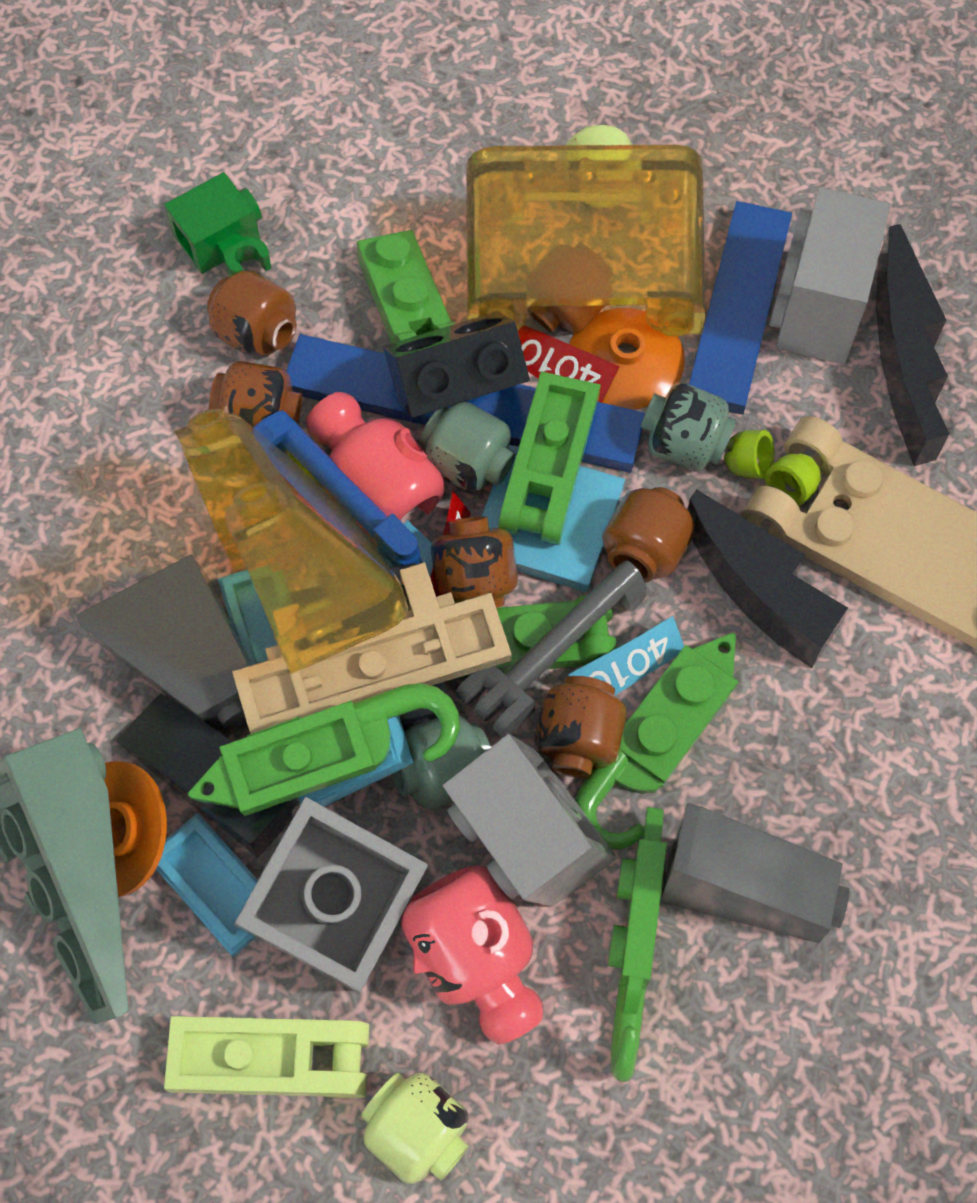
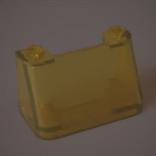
[466,144,705,337]
[174,409,409,674]

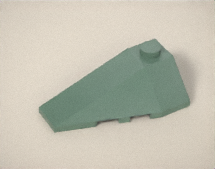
[0,727,129,1024]

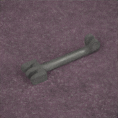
[455,560,646,738]

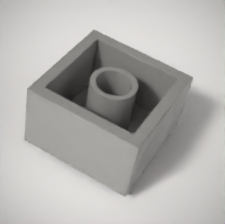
[769,187,891,365]
[442,733,618,907]
[233,797,428,992]

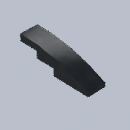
[876,224,949,466]

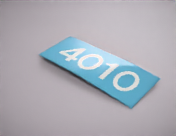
[568,616,684,695]

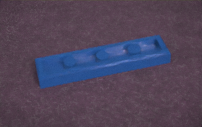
[689,200,792,415]

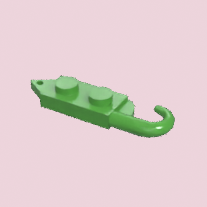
[575,633,739,850]
[188,683,460,816]
[607,807,667,1082]

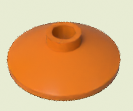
[569,308,685,410]
[104,761,167,897]

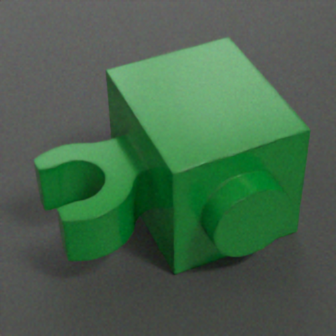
[164,172,272,276]

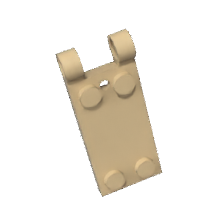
[741,416,977,649]

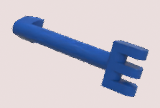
[249,410,422,567]

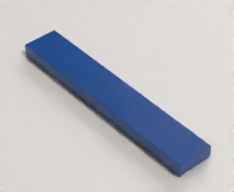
[286,334,645,473]

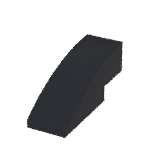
[687,489,848,668]
[116,693,301,858]

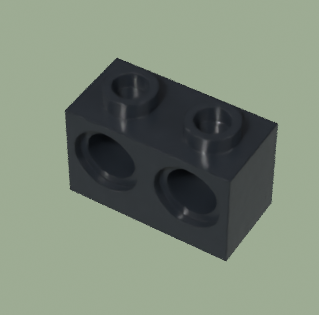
[383,311,530,418]

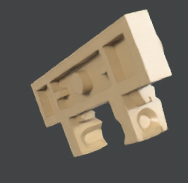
[232,562,512,734]

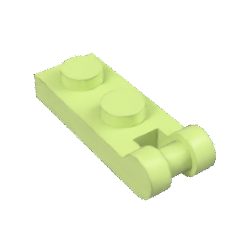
[164,1016,370,1098]

